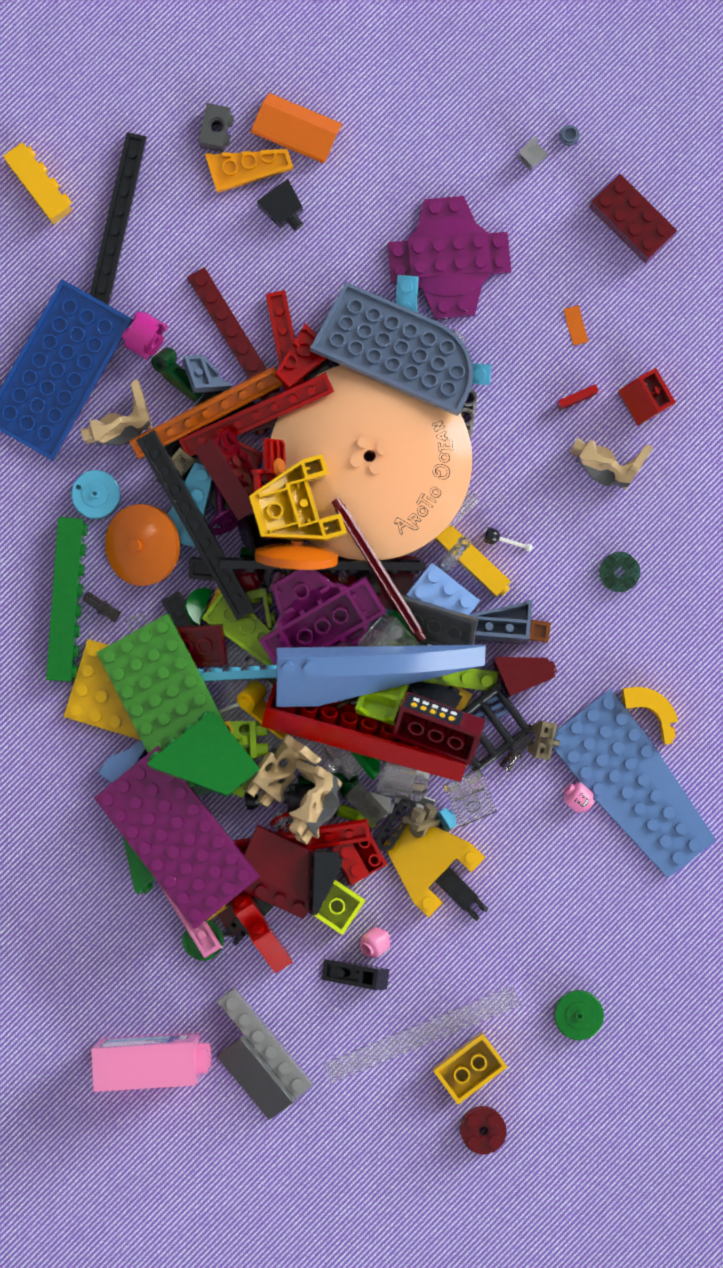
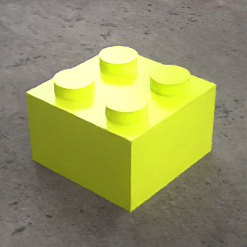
[314,879,366,935]

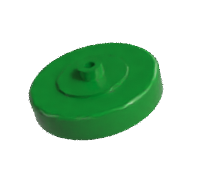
[554,990,604,1040]

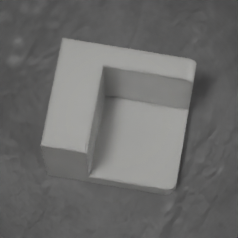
[517,136,548,171]

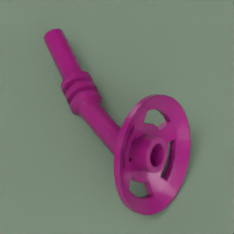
[209,484,239,535]

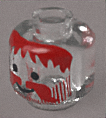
[269,809,293,833]

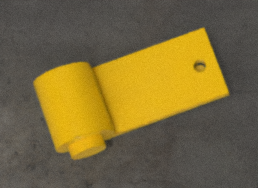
[237,680,286,740]

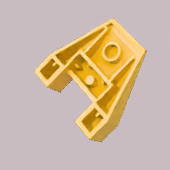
[249,454,347,542]
[383,824,486,917]

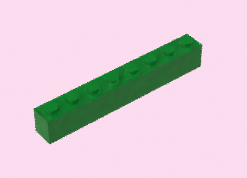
[46,517,88,682]

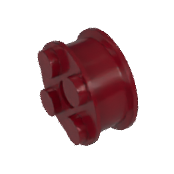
[460,1106,507,1155]

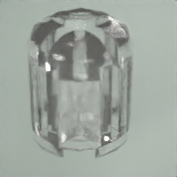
[376,760,430,802]

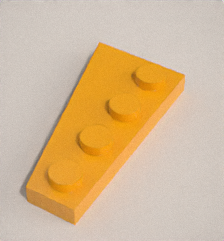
[205,149,294,193]

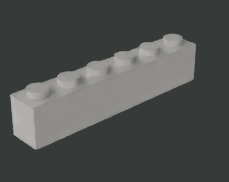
[218,987,313,1099]

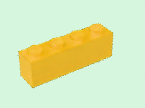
[3,142,72,225]

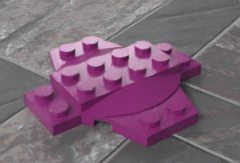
[387,196,511,320]
[259,569,387,665]

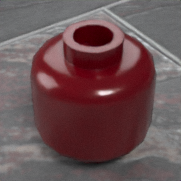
[235,569,264,592]

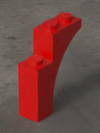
[230,891,293,974]

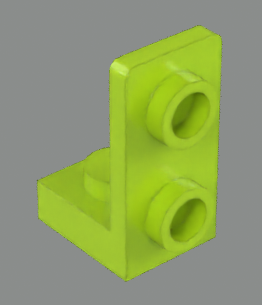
[246,588,276,630]

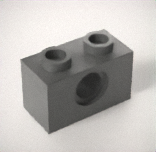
[199,103,234,152]

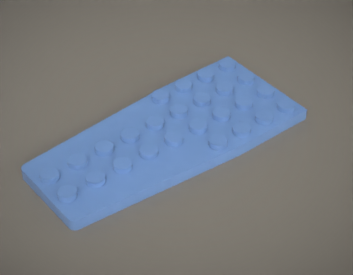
[552,689,715,877]

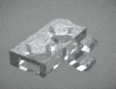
[322,745,362,780]

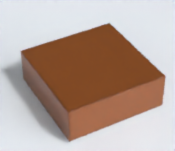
[530,619,551,643]

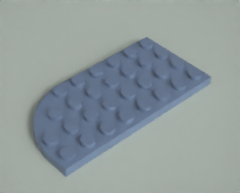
[310,282,473,416]

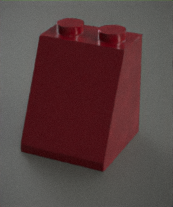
[492,657,557,697]

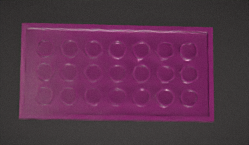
[94,746,260,929]

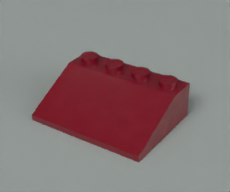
[242,825,312,919]

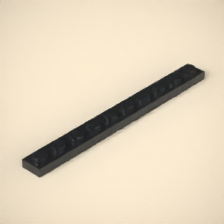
[90,132,147,305]
[136,430,256,620]
[218,557,425,574]

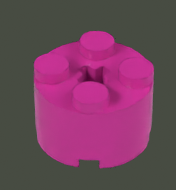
[122,311,168,360]

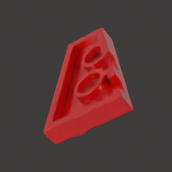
[275,323,327,389]

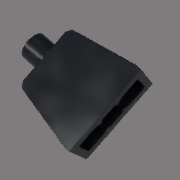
[257,179,304,231]

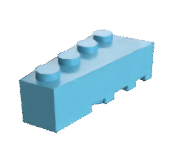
[168,462,214,547]

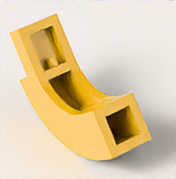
[621,687,678,745]

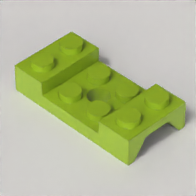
[355,634,419,726]

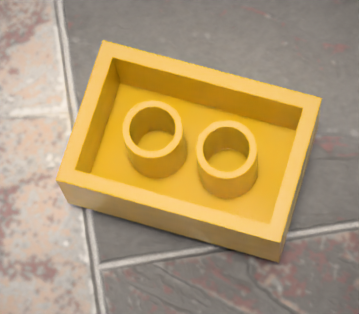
[432,1031,508,1105]

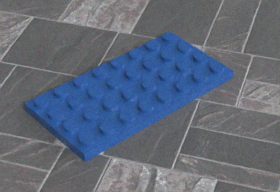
[0,279,133,461]

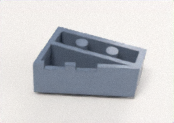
[470,600,532,645]

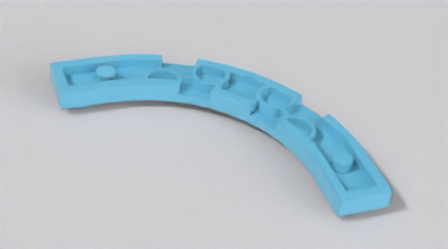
[396,275,492,385]

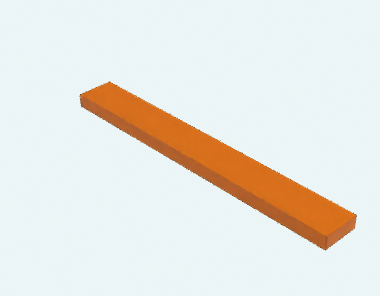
[129,366,283,459]

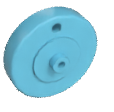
[71,470,121,519]

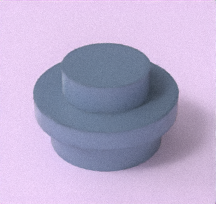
[559,125,580,146]

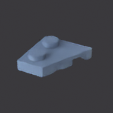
[182,355,232,393]

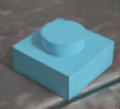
[436,808,457,831]

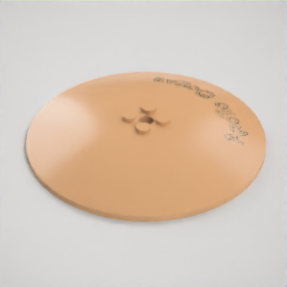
[271,365,472,561]

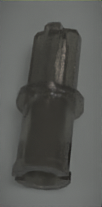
[82,592,122,623]
[499,733,532,772]

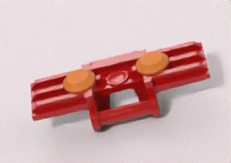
[250,438,286,539]

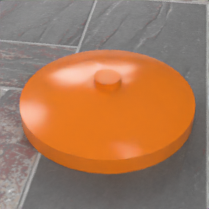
[105,504,180,586]
[255,539,338,570]

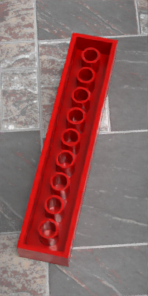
[261,682,467,782]

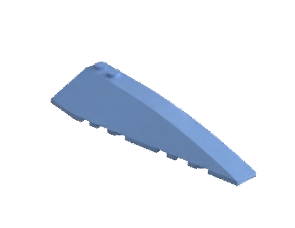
[276,645,486,707]

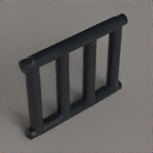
[461,682,532,774]

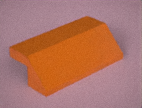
[250,93,342,163]

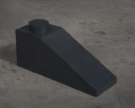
[308,850,342,915]
[322,959,390,990]

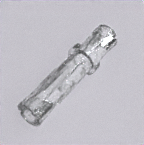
[437,536,471,574]

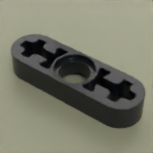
[376,797,417,852]

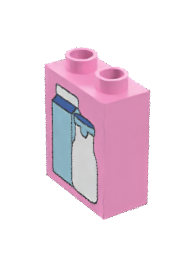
[91,1033,212,1092]

